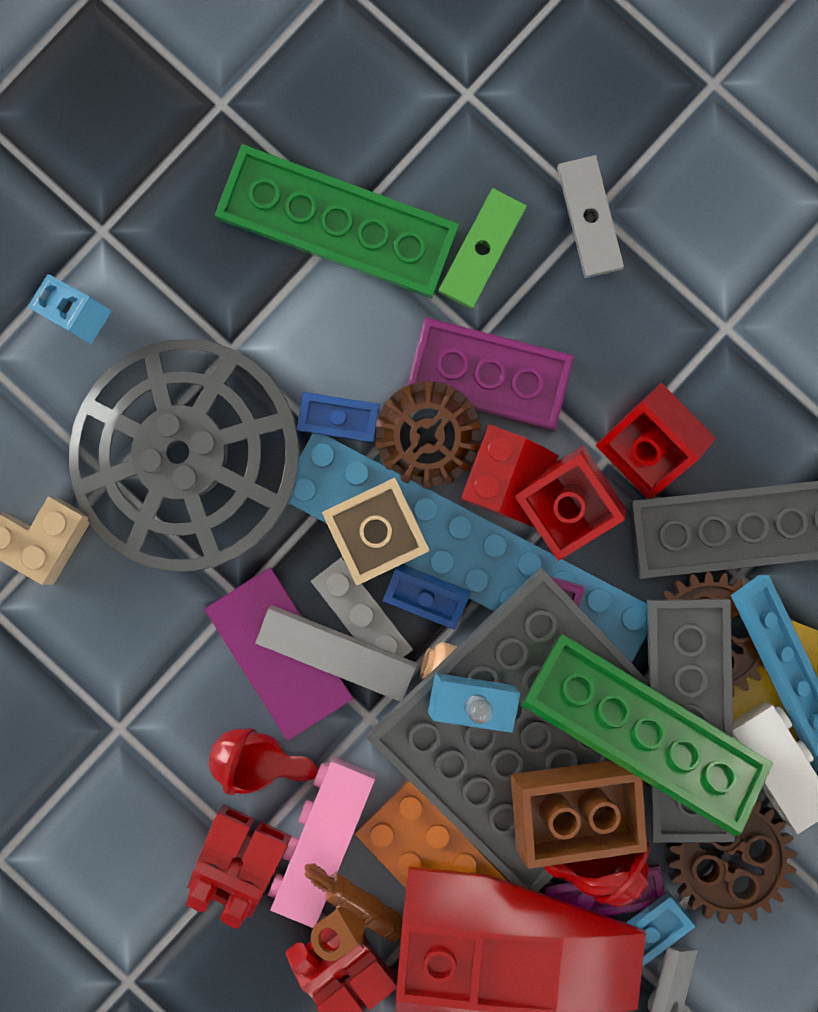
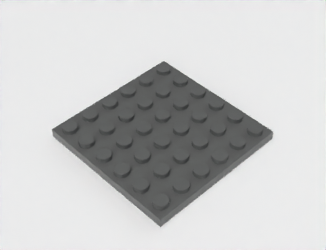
[366,568,649,892]

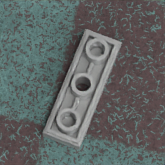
[557,155,624,278]
[648,945,698,1012]

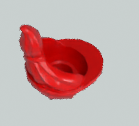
[209,727,319,795]
[544,839,650,907]

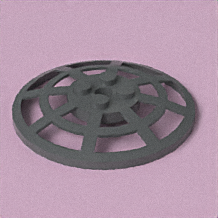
[69,339,300,572]

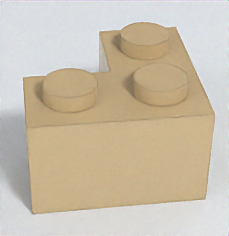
[0,496,90,585]

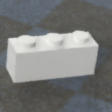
[733,702,818,835]

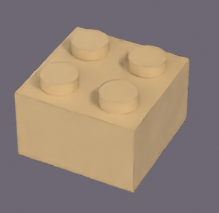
[322,478,430,586]

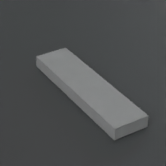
[255,605,417,702]

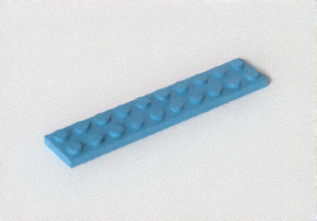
[289,433,648,663]

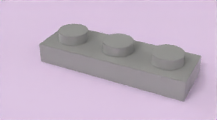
[311,557,413,657]

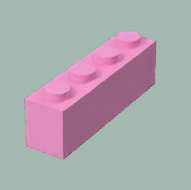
[268,756,376,928]

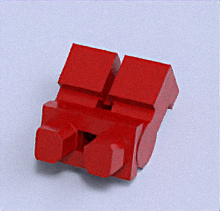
[186,804,292,929]
[286,928,398,1012]

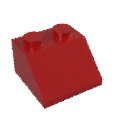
[595,383,716,499]
[460,424,559,527]
[514,445,627,561]

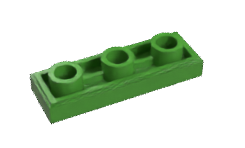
[438,188,527,310]

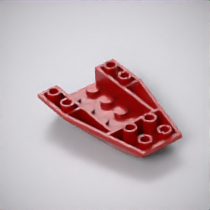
[396,866,646,1012]

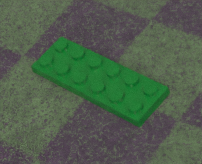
[214,144,459,299]
[521,634,773,836]

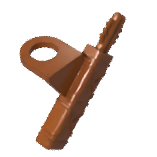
[305,863,402,961]

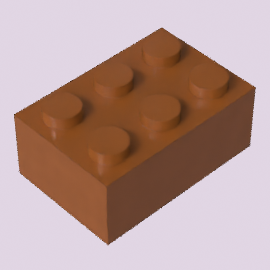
[511,761,647,869]

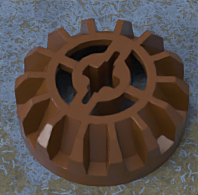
[375,381,481,488]

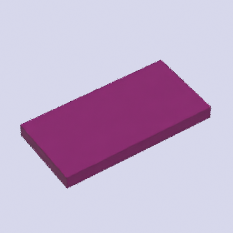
[407,317,574,431]
[204,567,354,741]

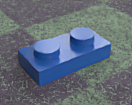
[297,392,380,444]
[383,564,471,630]

